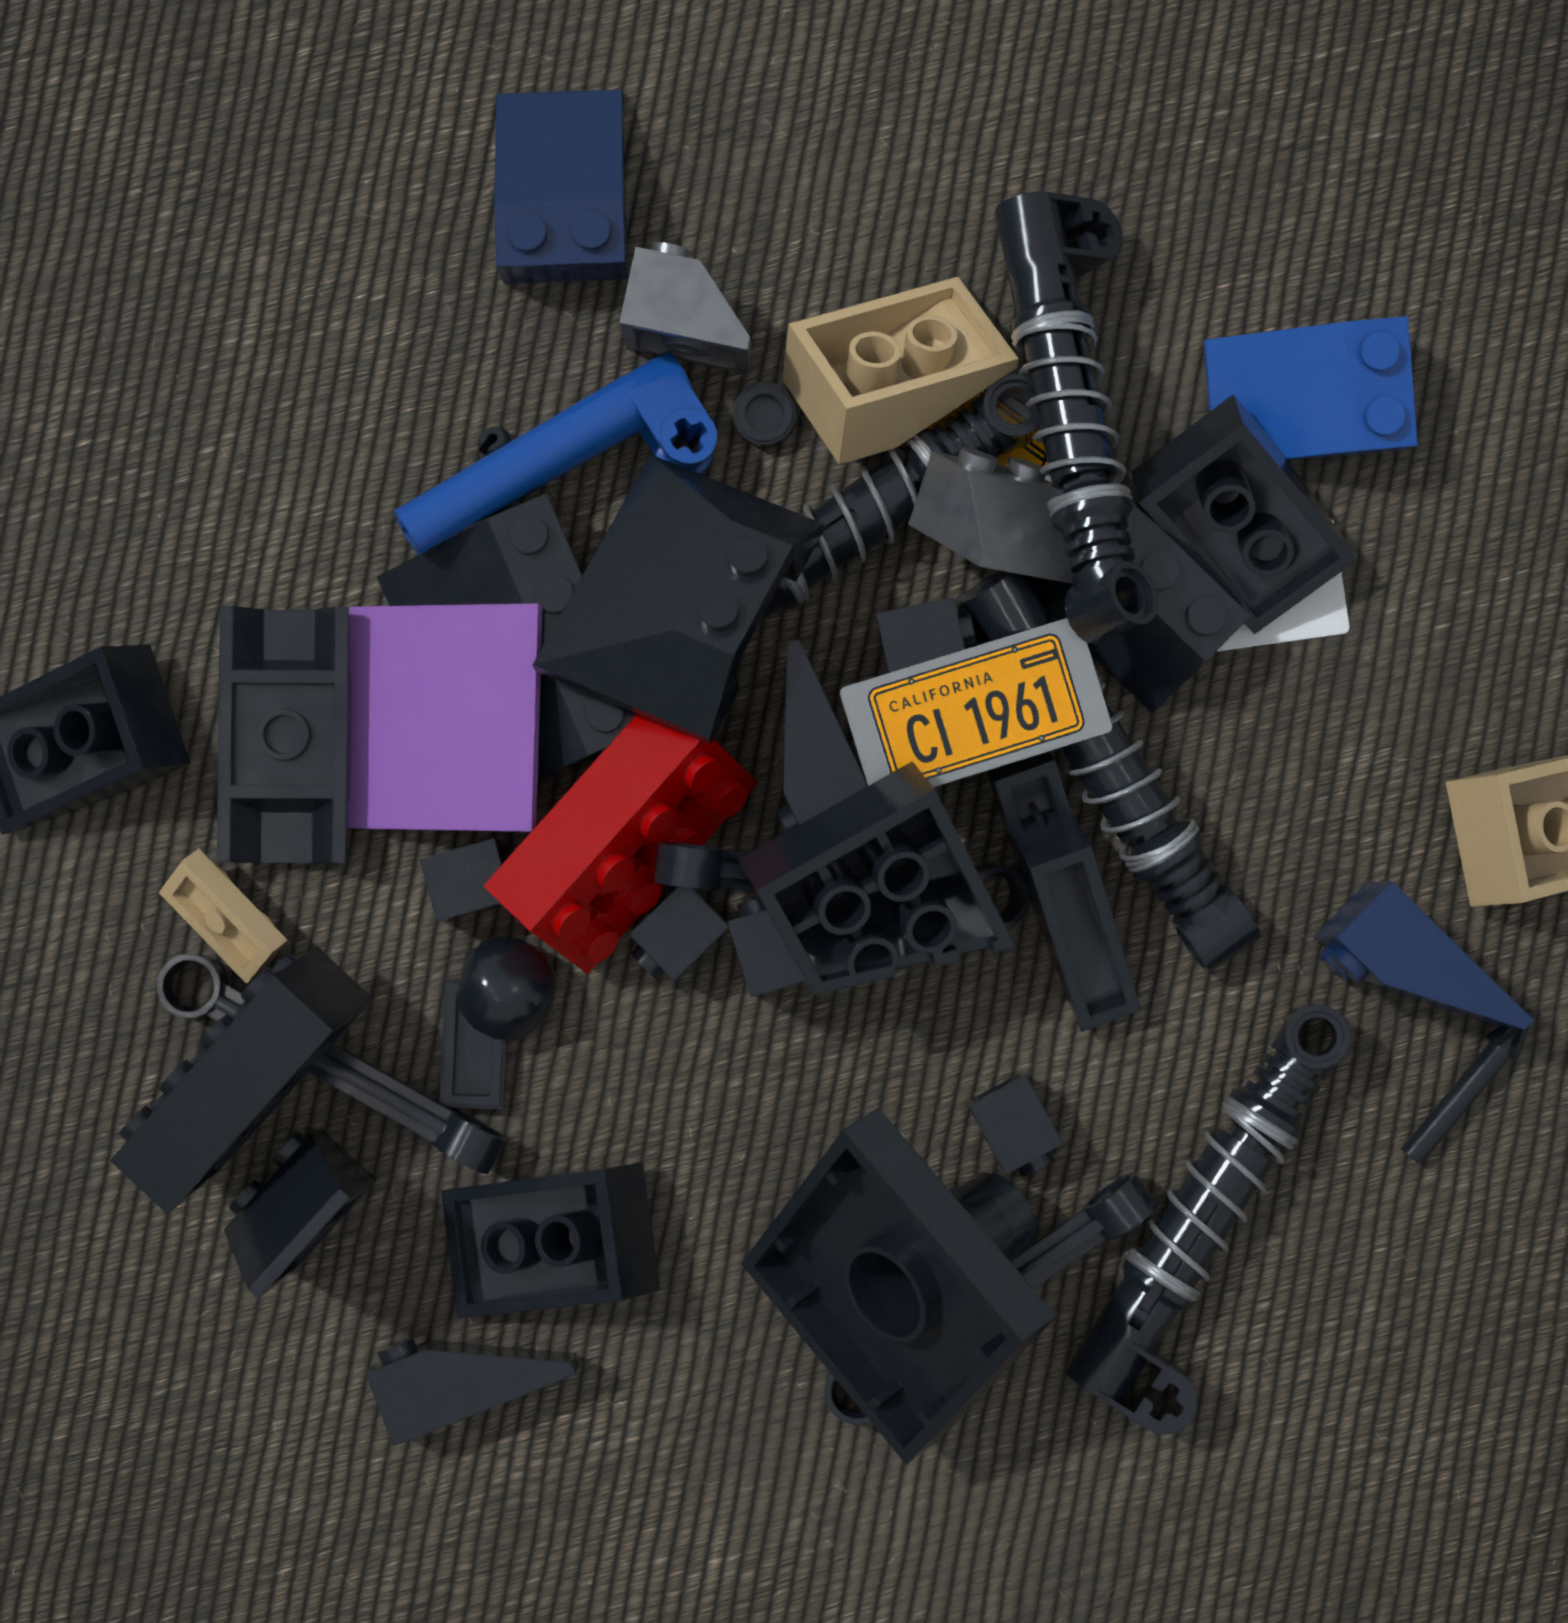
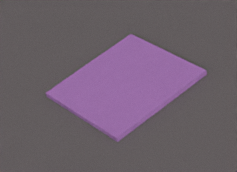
[348,603,543,832]

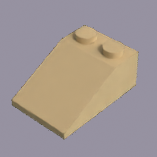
[782,277,1019,465]
[1445,755,1568,907]

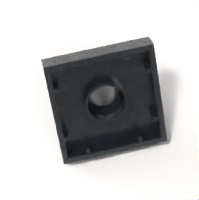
[741,1108,1057,1465]

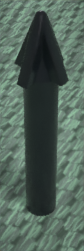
[1401,1009,1534,1165]

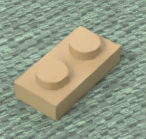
[159,848,288,984]

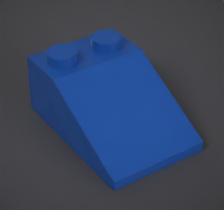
[1203,316,1418,460]

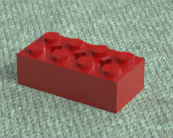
[483,714,758,974]

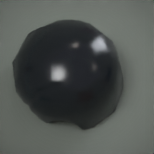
[456,936,556,1040]

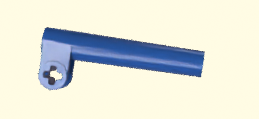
[393,351,717,555]

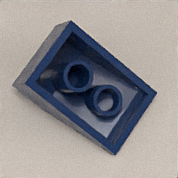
[494,90,629,283]
[1313,881,1534,1030]

